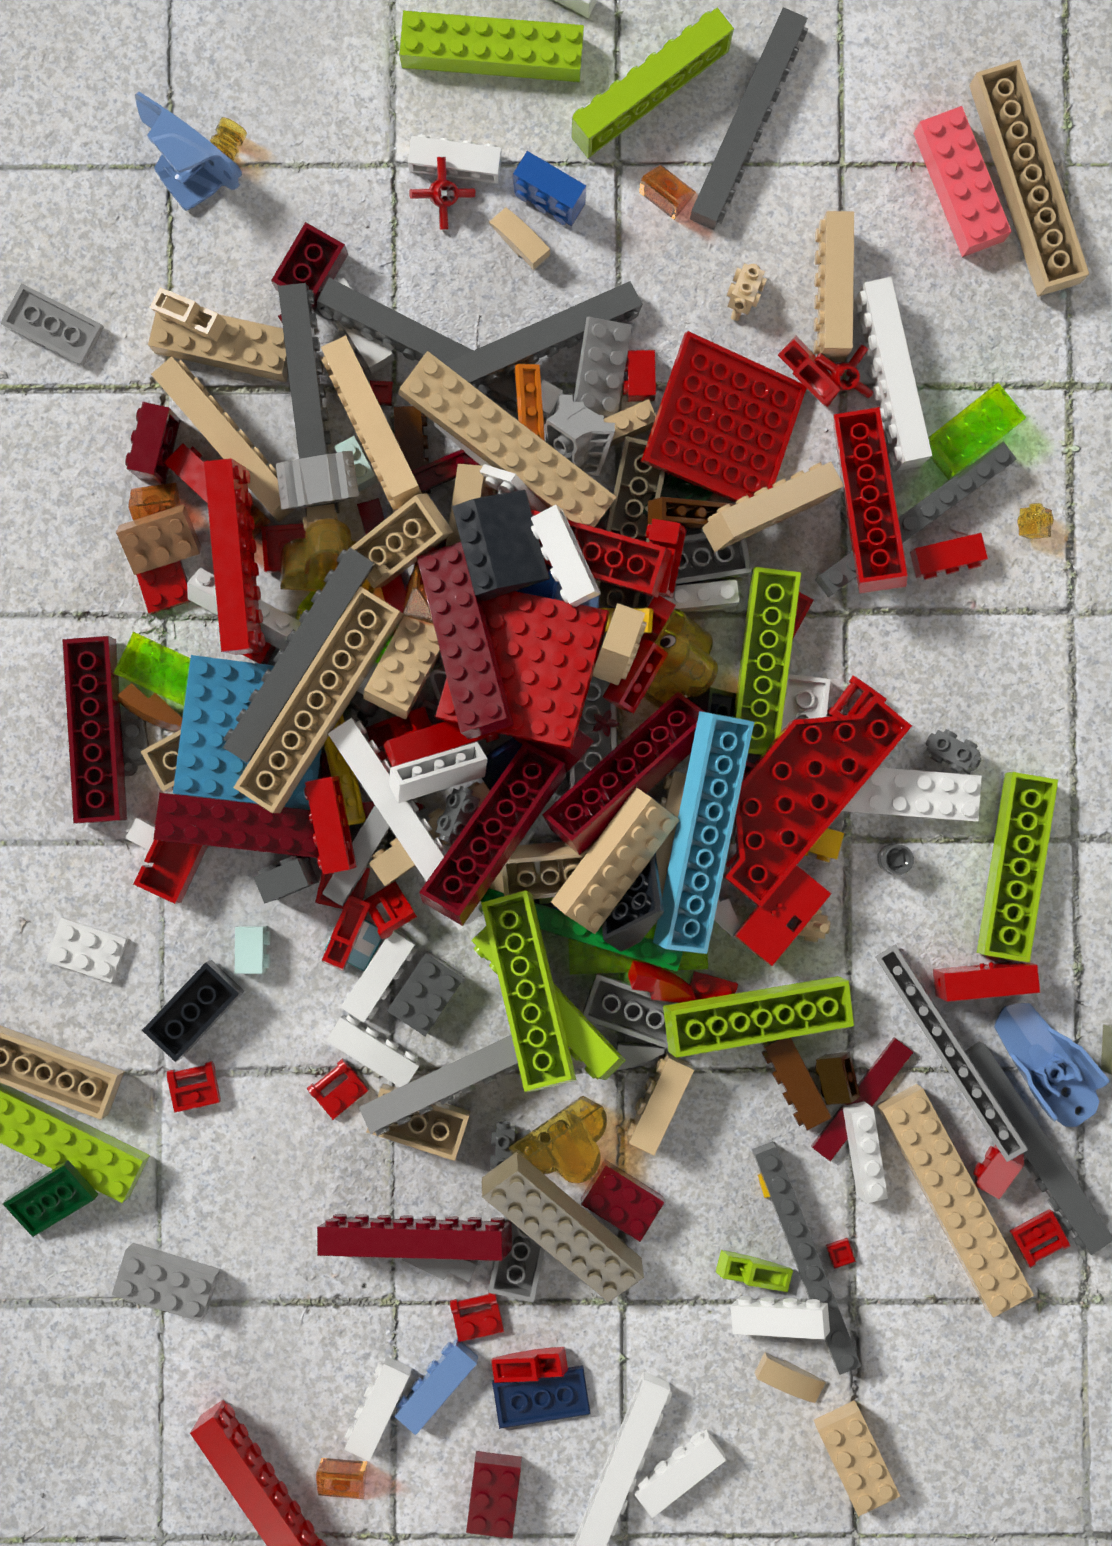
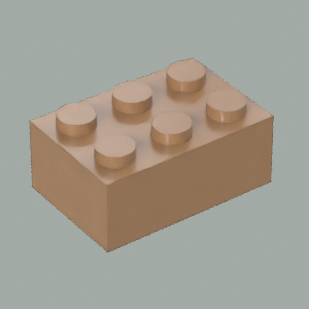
[116,504,201,575]

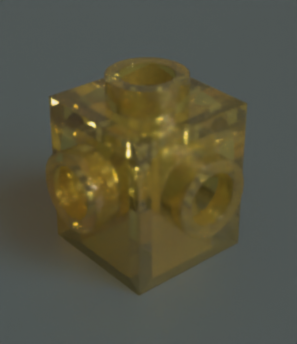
[1017,503,1054,539]

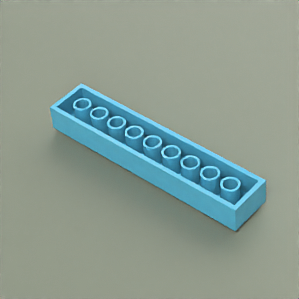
[653,711,754,954]

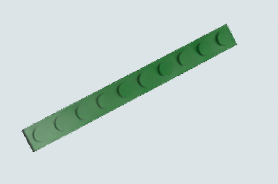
[480,889,683,972]

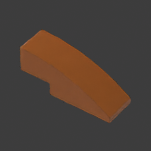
[118,683,183,732]

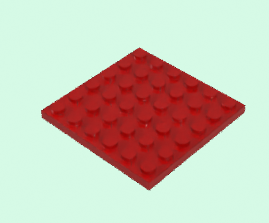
[641,331,807,502]
[435,591,610,749]

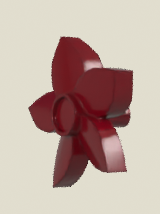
[592,710,619,738]

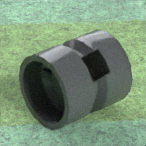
[343,691,380,727]
[877,844,914,875]

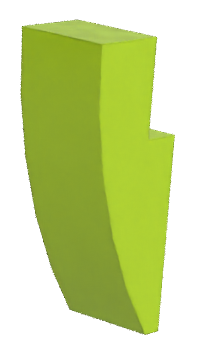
[715,1250,793,1292]

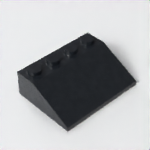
[452,490,550,601]
[602,853,664,952]

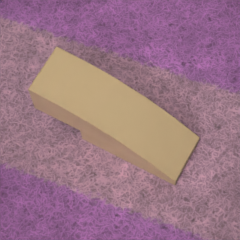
[489,207,550,270]
[150,287,227,342]
[754,1352,826,1403]

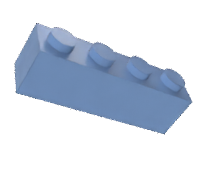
[395,1338,478,1435]

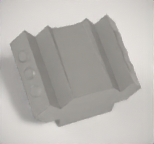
[544,394,615,476]
[276,451,359,510]

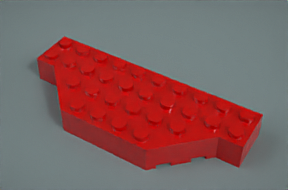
[723,696,912,907]

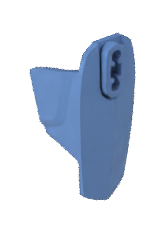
[135,92,242,211]
[994,1003,1110,1127]

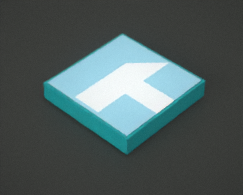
[325,919,382,971]

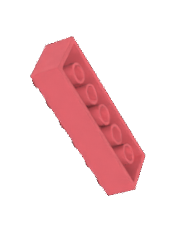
[913,106,1012,257]

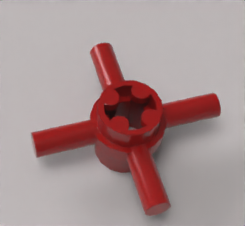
[409,157,476,230]
[815,344,874,407]

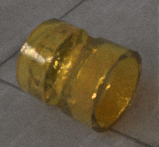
[209,117,247,161]

